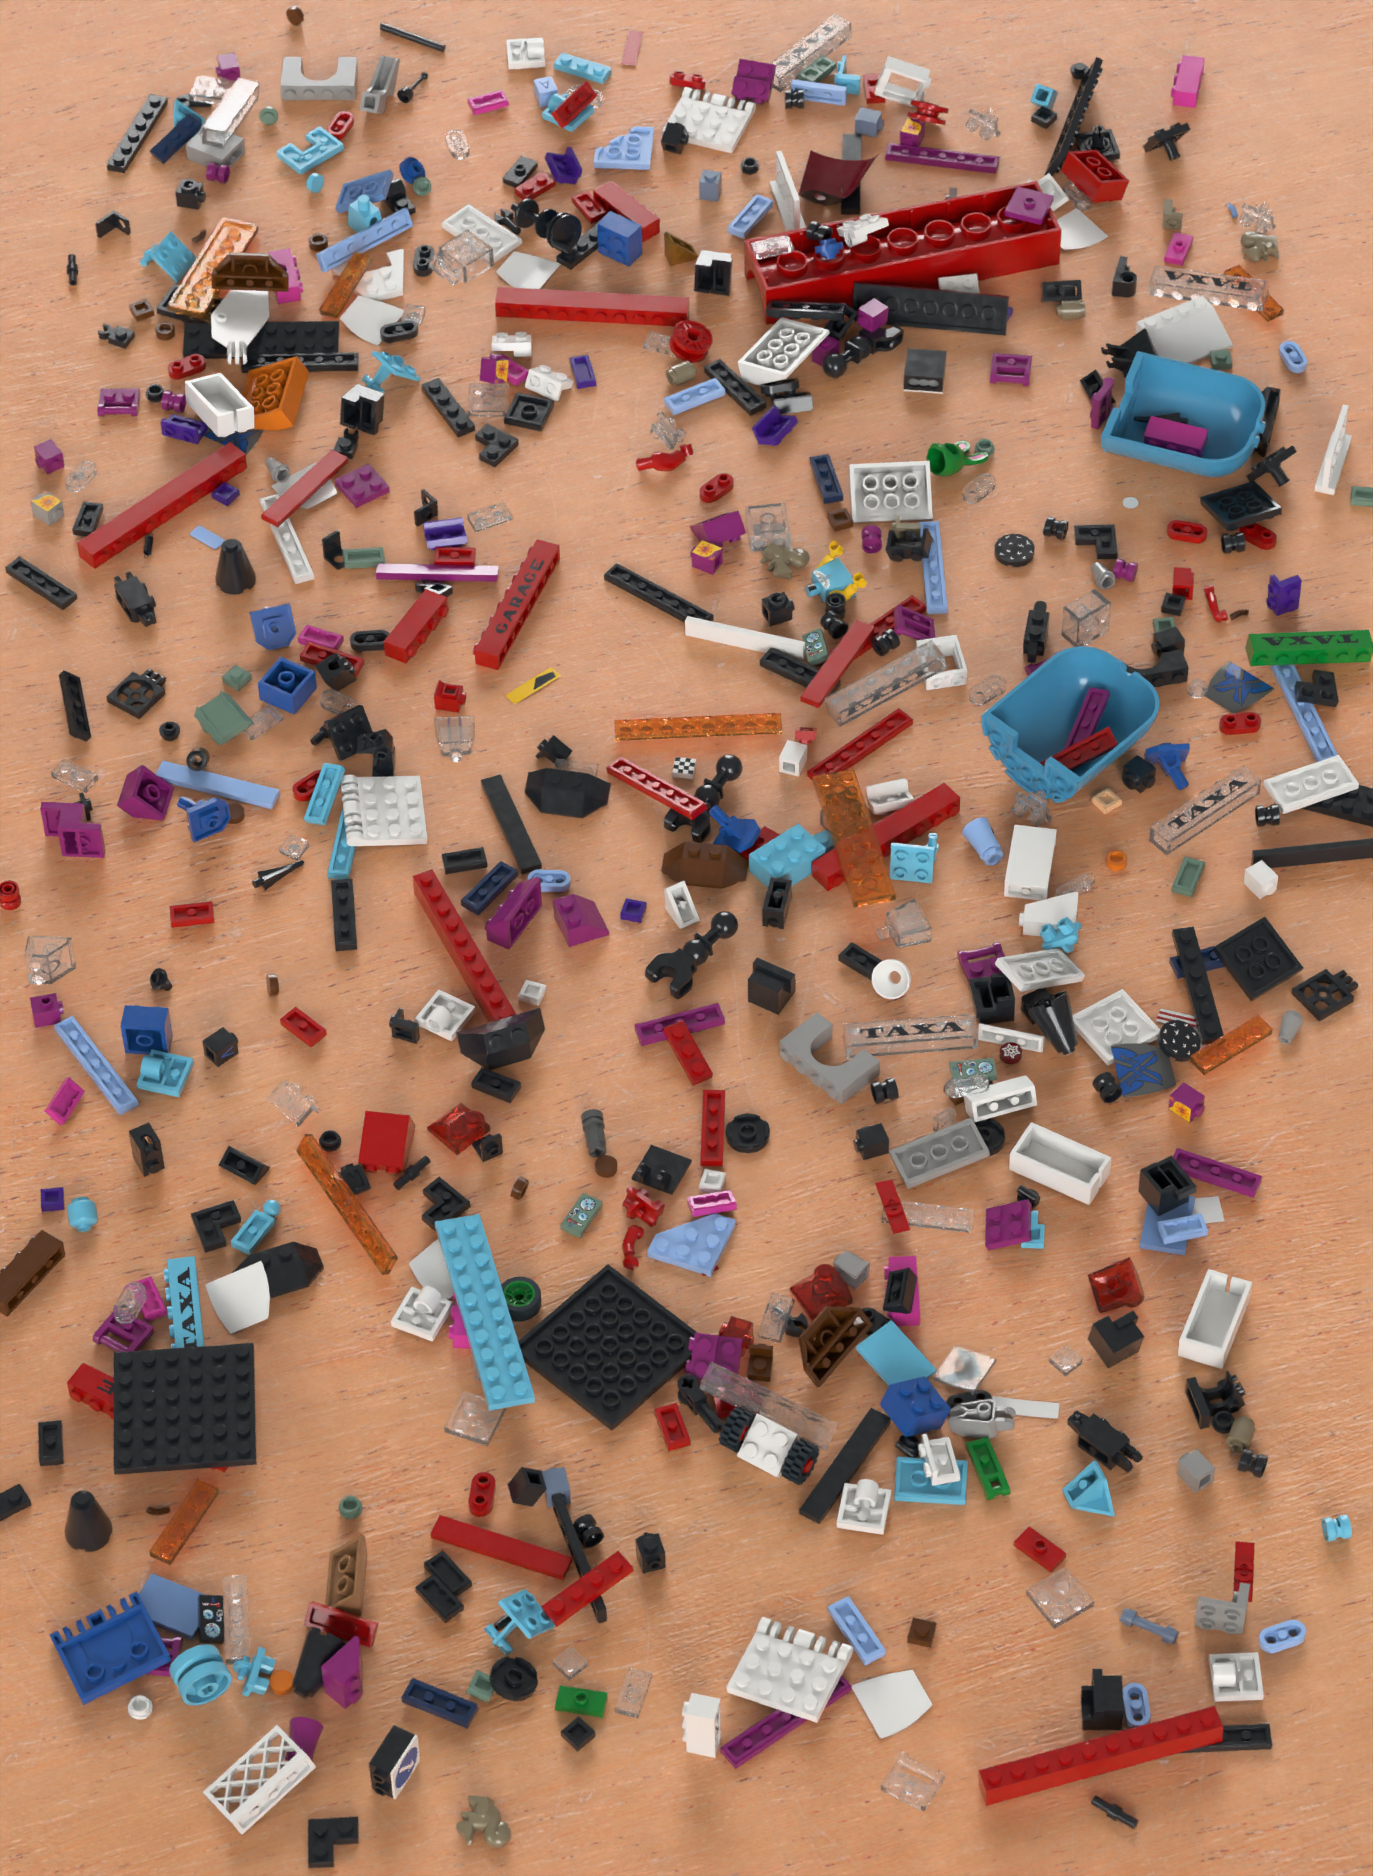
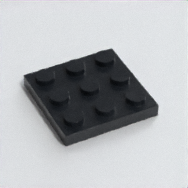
[1200,481,1282,531]
[1213,917,1303,1001]

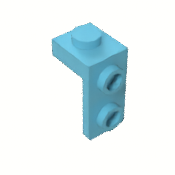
[834,55,861,95]

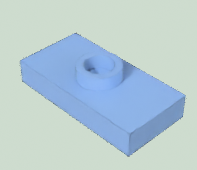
[1157,1213,1208,1244]

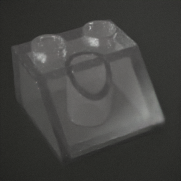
[24,936,76,985]

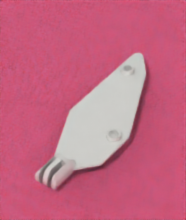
[211,290,269,365]

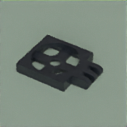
[106,669,166,719]
[1291,969,1359,1022]

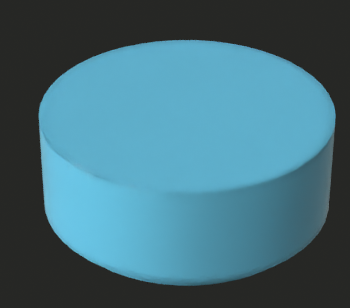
[306,173,324,193]

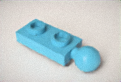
[231,1200,281,1255]

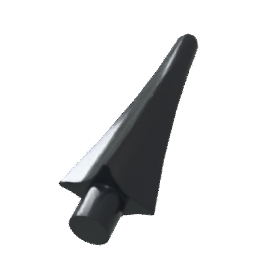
[1134,412,1188,425]
[252,860,304,891]

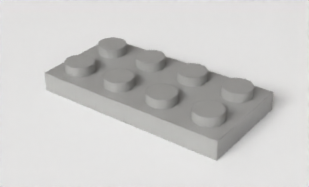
[889,1118,990,1189]

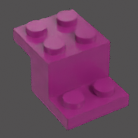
[40,802,106,858]

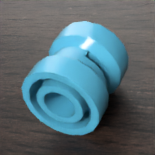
[1322,1514,1352,1542]

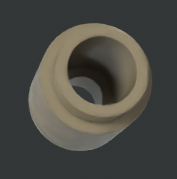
[1057,299,1085,320]
[666,360,696,385]
[1226,1416,1255,1452]

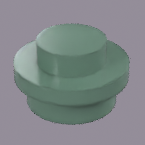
[259,107,278,125]
[412,177,431,196]
[975,439,995,456]
[339,1496,363,1519]

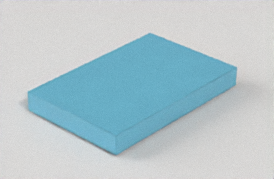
[856,1320,937,1386]
[894,1457,968,1505]

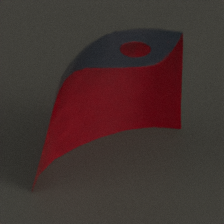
[799,150,878,206]

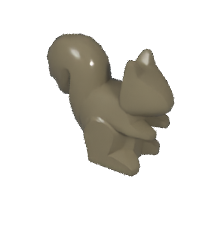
[1241,231,1279,262]
[760,543,810,579]
[456,1795,511,1847]

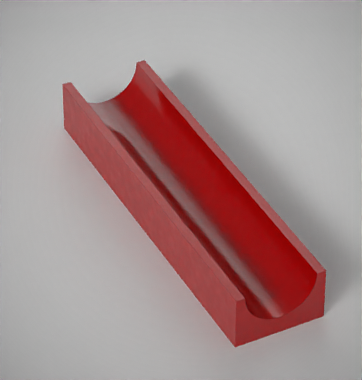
[744,181,1062,325]

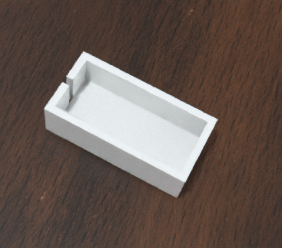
[185,373,254,437]
[1009,1122,1111,1205]
[1178,1269,1252,1369]

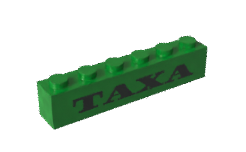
[1245,630,1373,666]

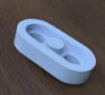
[1279,341,1307,373]
[528,870,571,892]
[1259,1620,1306,1653]
[1123,1683,1151,1728]

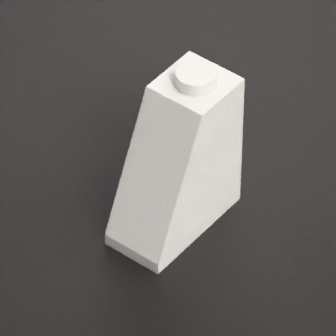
[1019,892,1078,936]

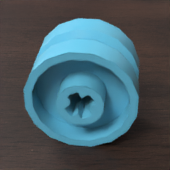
[169,1644,232,1706]

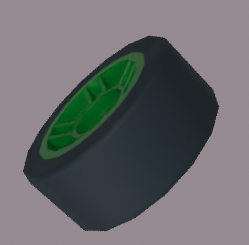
[501,1277,541,1321]

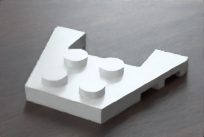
[332,249,404,301]

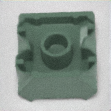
[194,691,253,745]

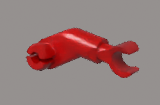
[1204,585,1228,622]
[622,1225,644,1271]

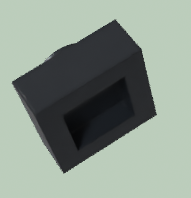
[1031,106,1057,129]
[1161,592,1186,616]
[561,1716,596,1752]

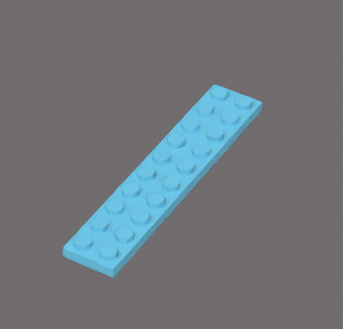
[435,1214,535,1411]

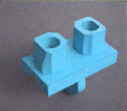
[1040,917,1082,953]
[233,1647,276,1697]

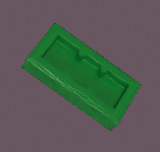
[555,1685,608,1718]

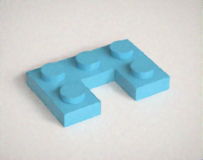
[276,126,344,175]

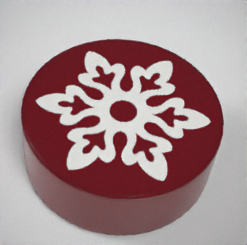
[1000,1042,1022,1064]

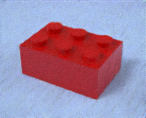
[1061,150,1129,203]

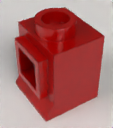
[1172,567,1194,600]
[434,680,467,713]

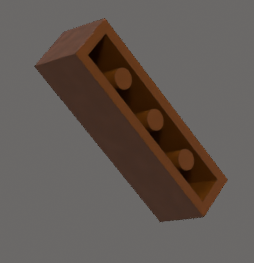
[0,1230,65,1317]

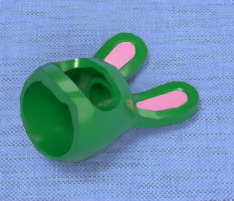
[926,441,989,477]

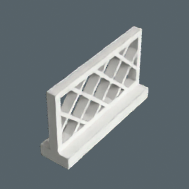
[770,151,806,232]
[1315,404,1352,495]
[203,1725,316,1835]

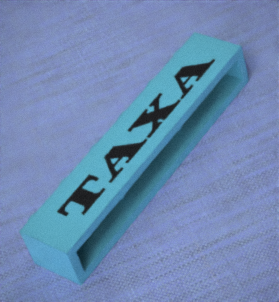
[164,1256,204,1348]

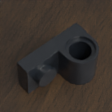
[383,178,416,215]
[1112,256,1137,298]

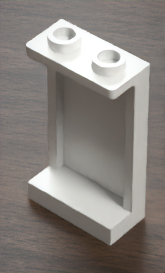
[1004,825,1057,901]

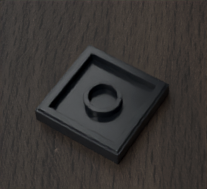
[504,393,554,432]

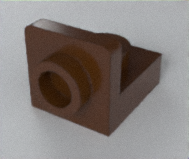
[747,1344,773,1382]

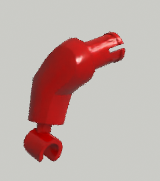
[636,444,693,472]

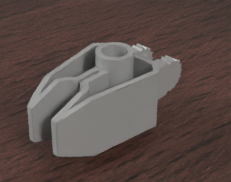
[948,1399,1016,1439]

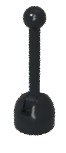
[397,72,428,103]

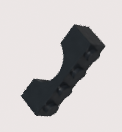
[1121,650,1189,687]

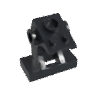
[357,729,395,777]
[1185,1371,1246,1430]

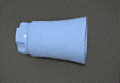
[962,817,1004,866]

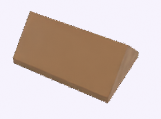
[325,1534,367,1616]

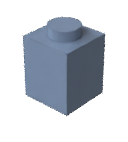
[855,107,884,137]
[699,170,722,202]
[542,1467,571,1508]

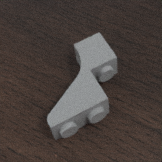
[360,55,400,114]

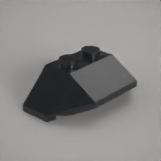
[1254,386,1281,457]
[525,768,611,818]
[456,1008,545,1070]
[232,1242,324,1298]

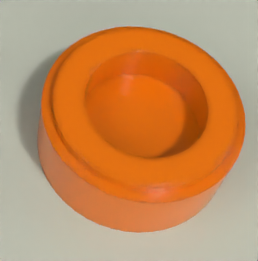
[1106,850,1127,871]
[270,1670,294,1695]

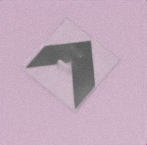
[933,1345,996,1393]

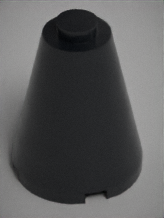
[215,539,256,595]
[1027,991,1078,1055]
[65,1491,113,1552]
[292,1627,346,1699]

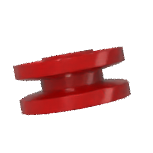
[907,100,949,125]
[669,320,713,363]

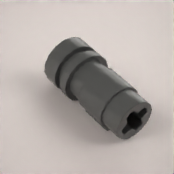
[581,1109,606,1158]

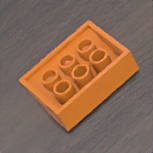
[241,356,309,431]

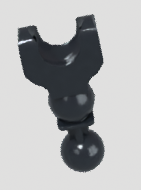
[822,326,904,378]
[664,754,743,843]
[645,911,738,999]

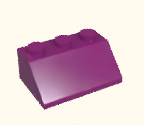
[485,877,542,949]

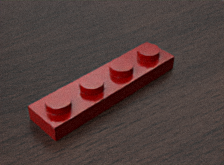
[1039,727,1118,771]
[700,1090,725,1166]
[541,1551,634,1627]

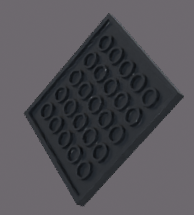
[518,1264,698,1431]
[114,1343,257,1475]

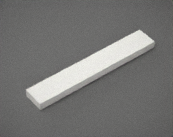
[259,494,314,584]
[685,616,805,661]

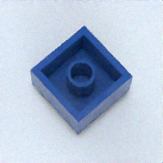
[597,211,642,266]
[258,657,317,715]
[120,1005,173,1055]
[880,1376,951,1437]

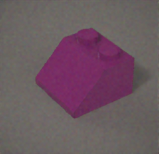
[690,511,746,547]
[117,765,174,821]
[553,894,609,947]
[321,1636,363,1709]

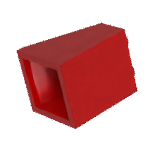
[358,1111,415,1175]

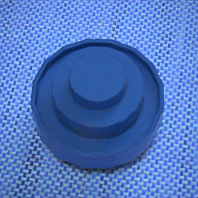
[400,157,425,185]
[815,238,844,260]

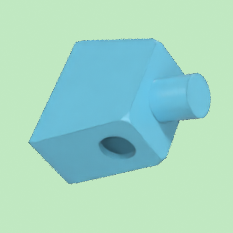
[348,195,382,232]

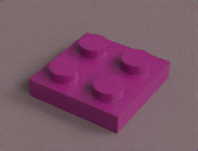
[335,463,390,508]
[985,1199,1032,1250]

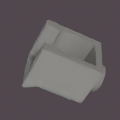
[833,1250,870,1290]

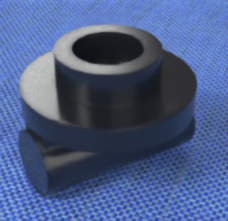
[150,968,172,991]
[1017,1185,1040,1208]
[895,1435,920,1458]

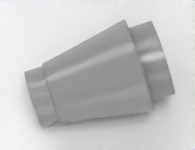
[265,457,290,482]
[1091,562,1115,590]
[1278,1010,1303,1044]

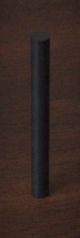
[379,23,446,52]

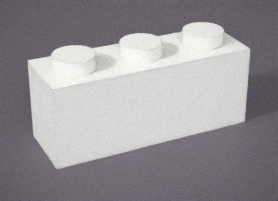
[963,1075,1037,1122]
[682,1693,721,1758]

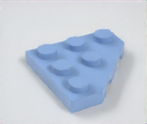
[594,126,654,170]
[647,1213,736,1277]

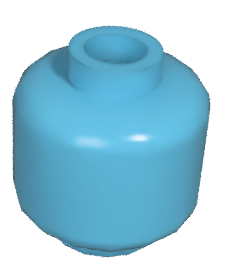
[67,1197,98,1232]

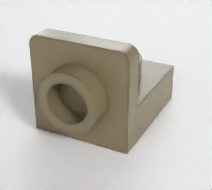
[1162,199,1183,230]
[892,515,920,539]

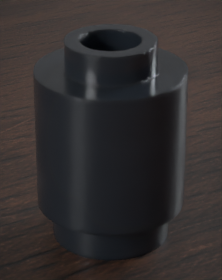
[186,747,210,771]

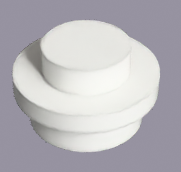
[128,1695,153,1719]

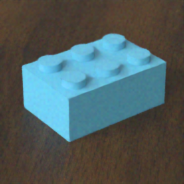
[749,823,826,893]

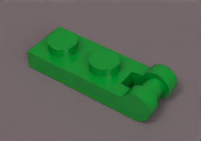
[966,1437,1011,1501]

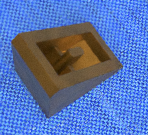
[664,231,698,266]

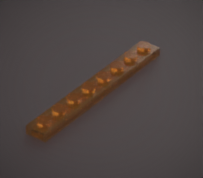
[614,713,782,741]
[296,1134,398,1275]

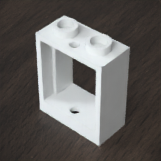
[874,56,931,108]
[916,635,967,690]

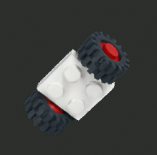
[719,1406,819,1485]

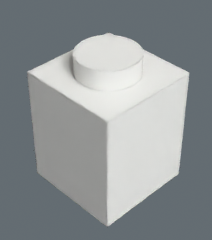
[779,740,807,777]
[1244,860,1278,899]

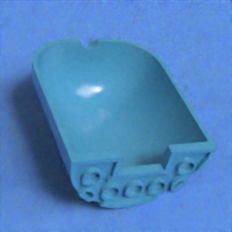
[1101,351,1266,478]
[981,646,1159,803]

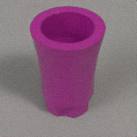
[285,1717,323,1762]

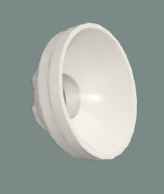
[872,959,911,999]

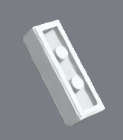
[978,1023,1046,1052]

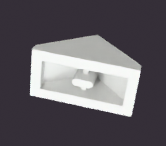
[664,881,700,929]

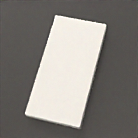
[442,204,522,262]
[1263,755,1359,814]
[995,948,1085,992]

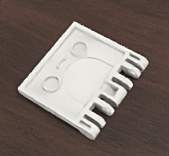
[662,87,756,153]
[340,775,427,846]
[727,1617,853,1723]

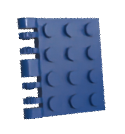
[50,1591,172,1705]

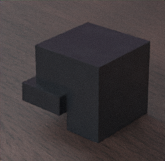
[694,250,733,296]
[340,384,385,435]
[748,957,796,1015]
[968,973,1015,1025]
[1138,1155,1197,1216]
[1088,1311,1144,1369]
[1081,1669,1124,1730]

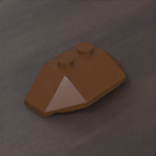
[211,252,289,292]
[661,841,749,889]
[798,1306,873,1388]

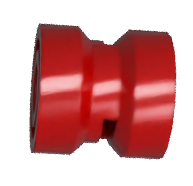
[0,880,21,910]

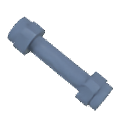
[1120,1608,1179,1644]

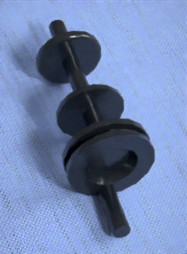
[511,198,582,254]

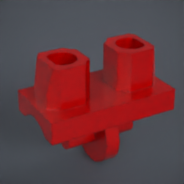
[622,1186,665,1227]

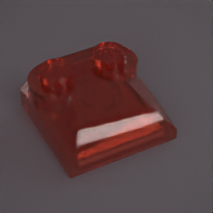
[427,1103,490,1155]
[1088,1257,1145,1313]
[790,1264,853,1321]

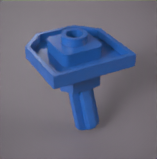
[249,603,296,650]
[1144,743,1190,790]
[177,796,231,842]
[709,805,761,853]

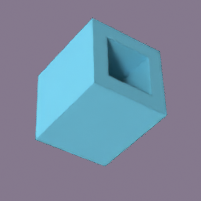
[1030,84,1058,111]

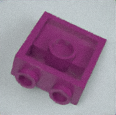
[731,59,776,104]
[685,1332,743,1385]

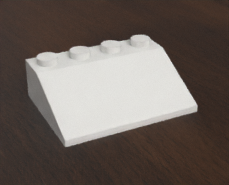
[1136,296,1233,364]
[738,317,830,385]
[849,461,933,523]

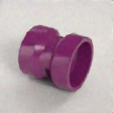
[206,162,230,184]
[161,390,186,413]
[861,525,882,554]
[1113,558,1138,583]

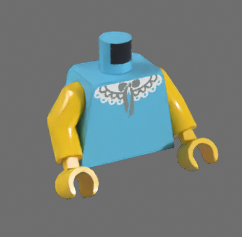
[805,540,867,603]

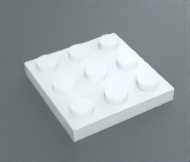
[1073,989,1160,1066]

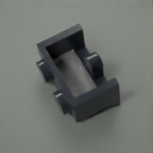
[885,528,934,562]

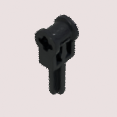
[678,1375,724,1433]

